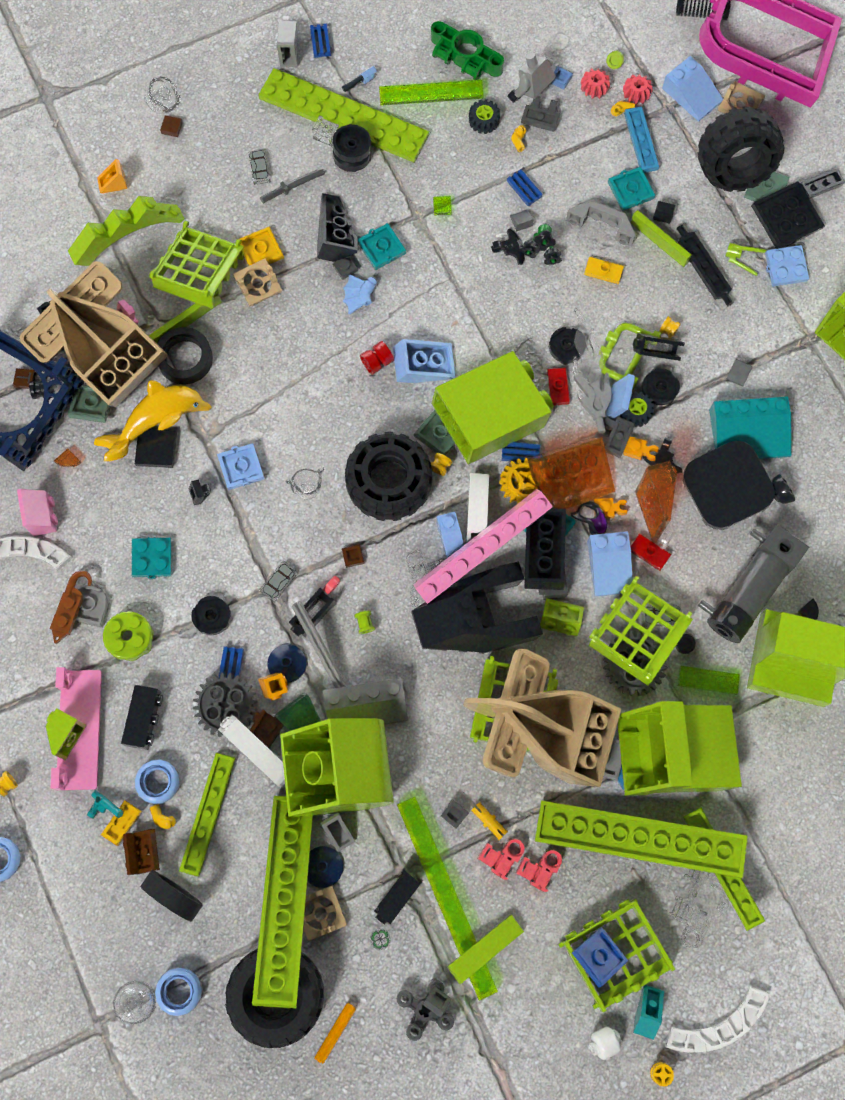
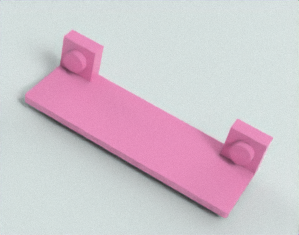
[50,667,102,791]

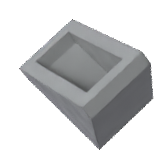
[320,813,355,852]

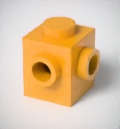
[258,673,288,701]

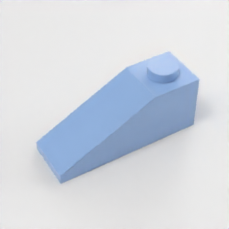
[436,512,464,558]

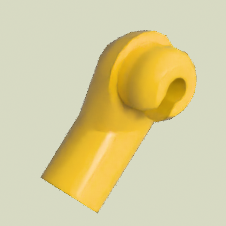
[611,101,635,116]

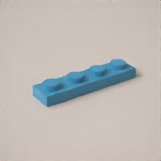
[624,107,659,173]

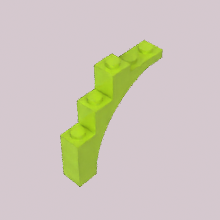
[68,196,185,266]

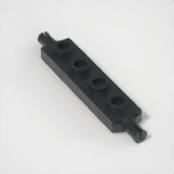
[676,225,734,307]

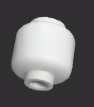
[589,1027,622,1060]

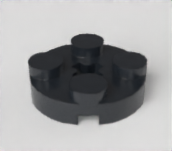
[548,327,586,365]
[642,368,680,405]
[191,596,231,635]

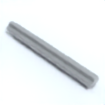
[292,601,346,688]

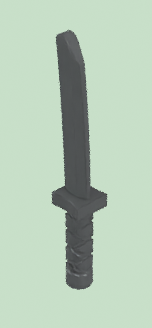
[260,170,324,204]

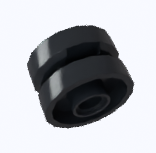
[332,124,371,172]

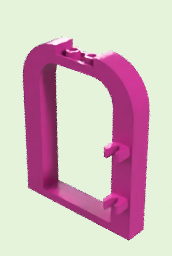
[699,0,842,108]

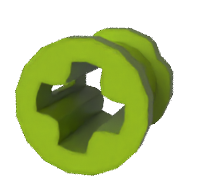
[354,610,375,634]

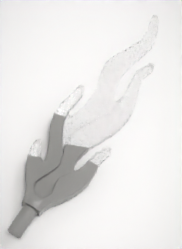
[573,307,612,434]

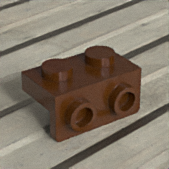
[123,829,160,875]

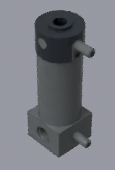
[698,525,810,643]

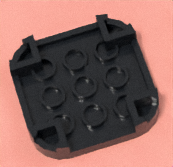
[682,441,775,530]

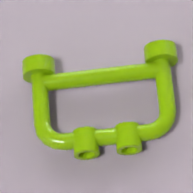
[598,323,662,392]

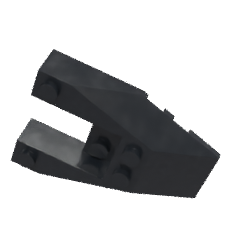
[411,561,543,654]

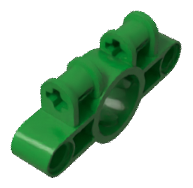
[431,21,504,81]

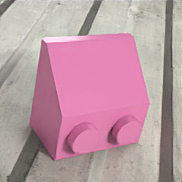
[17,489,58,537]

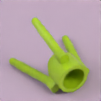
[725,243,767,276]

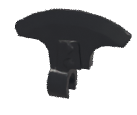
[491,228,525,265]
[643,437,682,474]

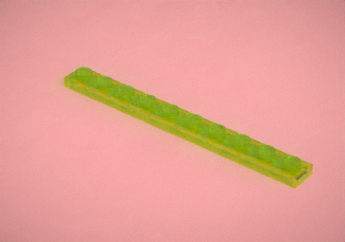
[397,797,498,1001]

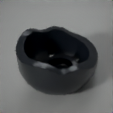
[771,474,795,504]

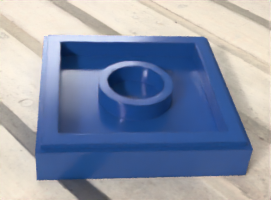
[572,926,628,988]

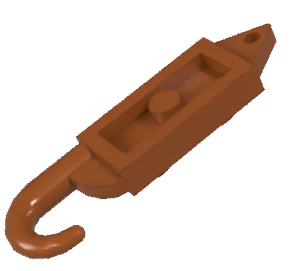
[50,571,92,644]

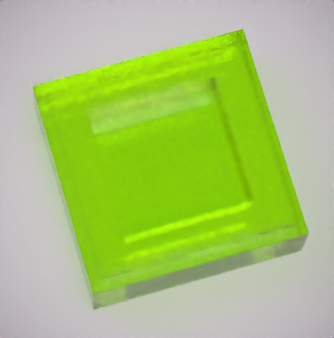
[433,196,452,216]

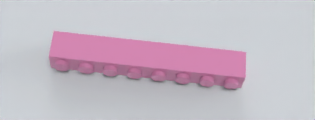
[413,489,553,604]

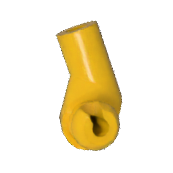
[511,125,526,152]
[150,804,176,829]

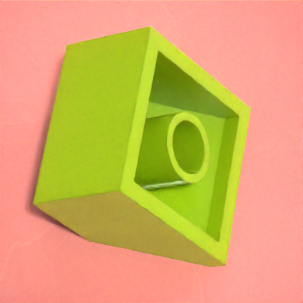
[45,708,87,761]

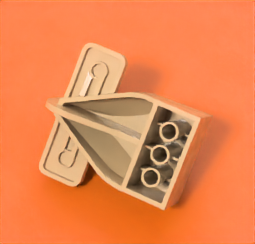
[20,261,168,407]
[463,649,621,787]

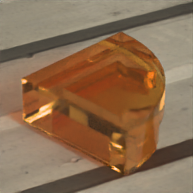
[54,448,82,467]

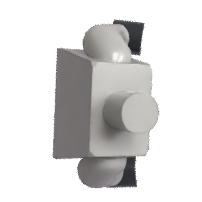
[507,52,556,103]

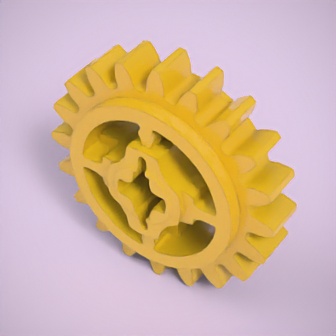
[499,458,552,505]

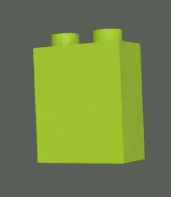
[431,351,553,465]

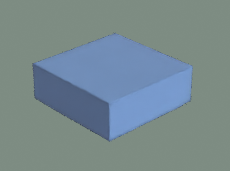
[551,66,573,90]

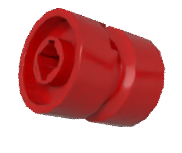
[360,341,394,375]

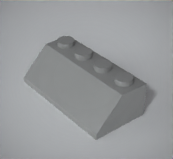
[323,678,408,724]

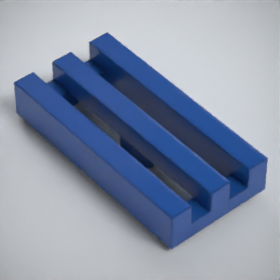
[310,23,331,58]
[507,169,542,206]
[501,442,540,464]
[219,646,244,678]

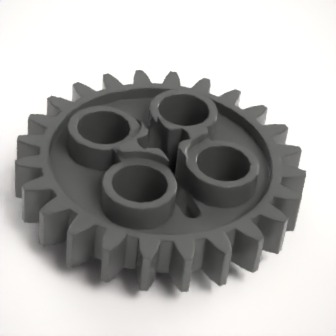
[603,632,668,696]
[193,673,258,737]

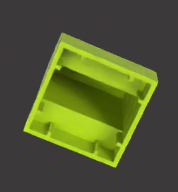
[747,609,845,707]
[617,701,742,796]

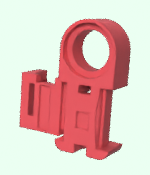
[477,839,525,880]
[515,850,562,892]

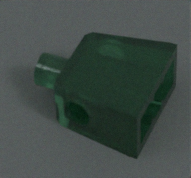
[273,693,321,731]

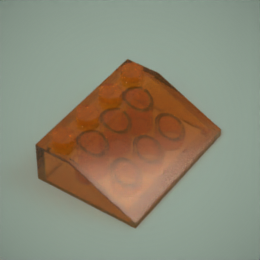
[527,437,615,509]
[635,461,677,543]

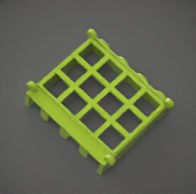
[149,221,244,309]
[589,576,693,686]
[470,656,559,751]
[558,899,675,1013]

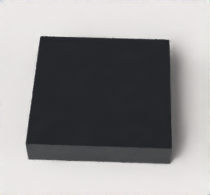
[134,429,177,468]

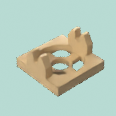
[718,81,765,114]
[233,259,282,307]
[303,886,347,942]

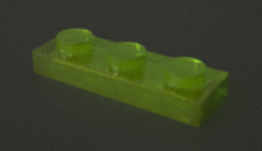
[678,666,740,695]

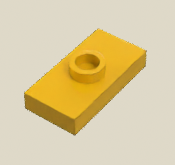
[584,257,624,284]
[101,800,142,846]

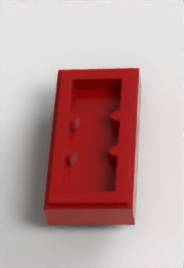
[547,368,570,406]
[630,534,672,571]

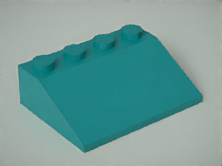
[709,397,791,459]

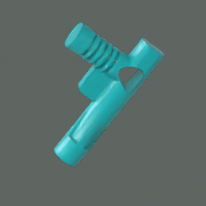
[87,790,123,819]

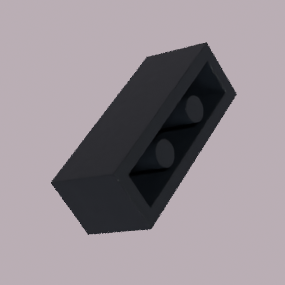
[121,685,163,750]

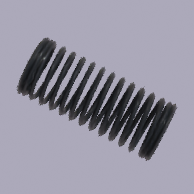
[676,0,731,20]

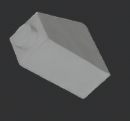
[277,20,298,67]

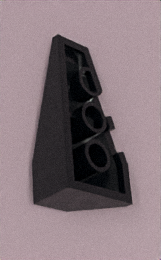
[317,193,358,262]

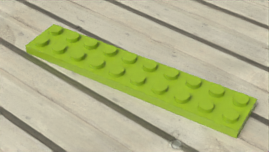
[258,68,429,163]
[252,796,313,1008]
[535,800,748,878]

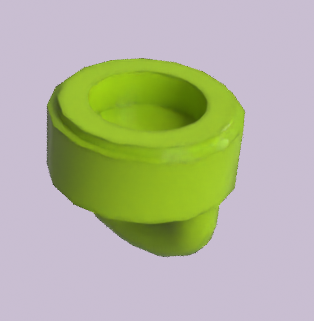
[606,50,624,69]

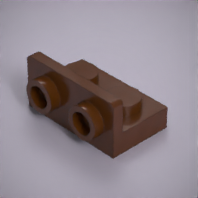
[250,710,285,749]

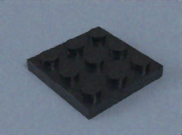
[751,181,825,249]

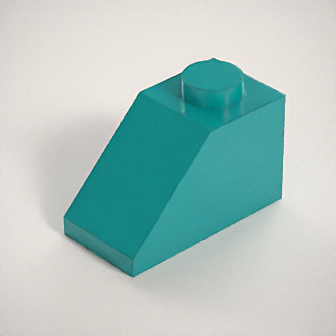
[633,985,664,1040]

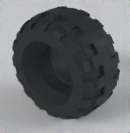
[697,107,785,192]
[345,432,432,521]
[225,949,324,1048]

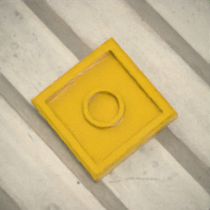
[240,226,284,271]

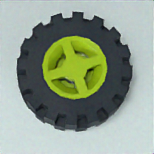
[469,99,500,134]
[620,391,654,427]

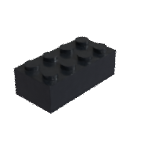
[524,508,566,590]

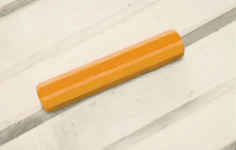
[315,1003,356,1064]

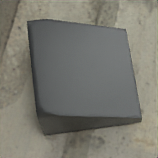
[510,210,534,232]
[726,359,753,387]

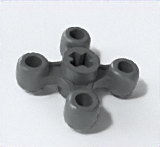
[396,980,454,1041]

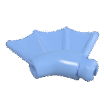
[343,274,377,314]

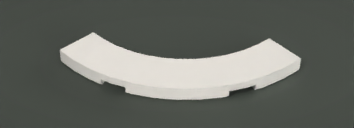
[0,536,72,571]
[665,986,771,1053]

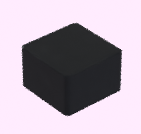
[653,201,676,224]

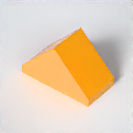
[97,159,127,194]

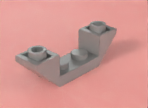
[566,201,635,247]

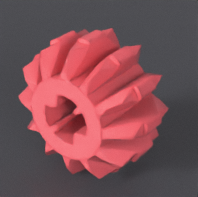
[581,68,610,99]
[623,73,653,105]

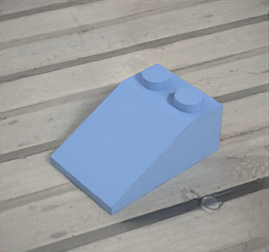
[662,56,723,122]
[393,339,456,383]
[587,531,633,597]

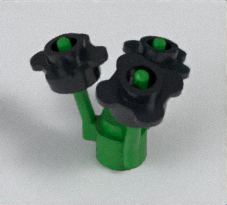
[520,224,562,265]

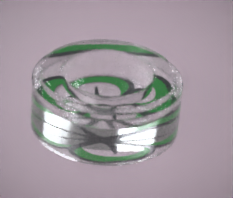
[659,530,673,550]
[370,929,391,950]

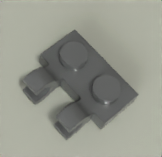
[521,96,560,132]
[592,416,635,458]

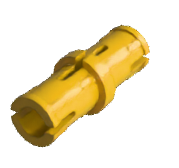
[471,802,508,840]

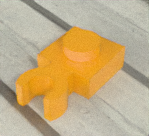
[623,436,659,461]
[593,498,628,519]

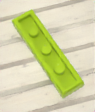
[630,210,691,267]
[447,915,524,984]

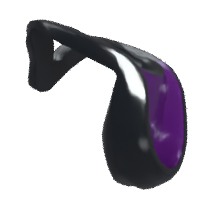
[570,501,608,535]

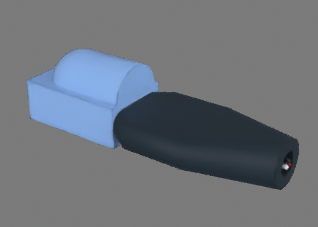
[342,66,377,92]

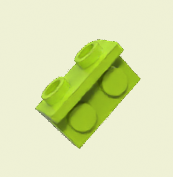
[540,598,584,636]

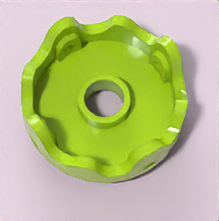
[103,611,154,661]

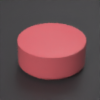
[323,575,341,594]

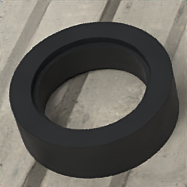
[157,327,213,385]
[140,870,203,922]

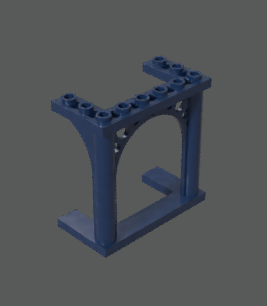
[0,330,84,471]

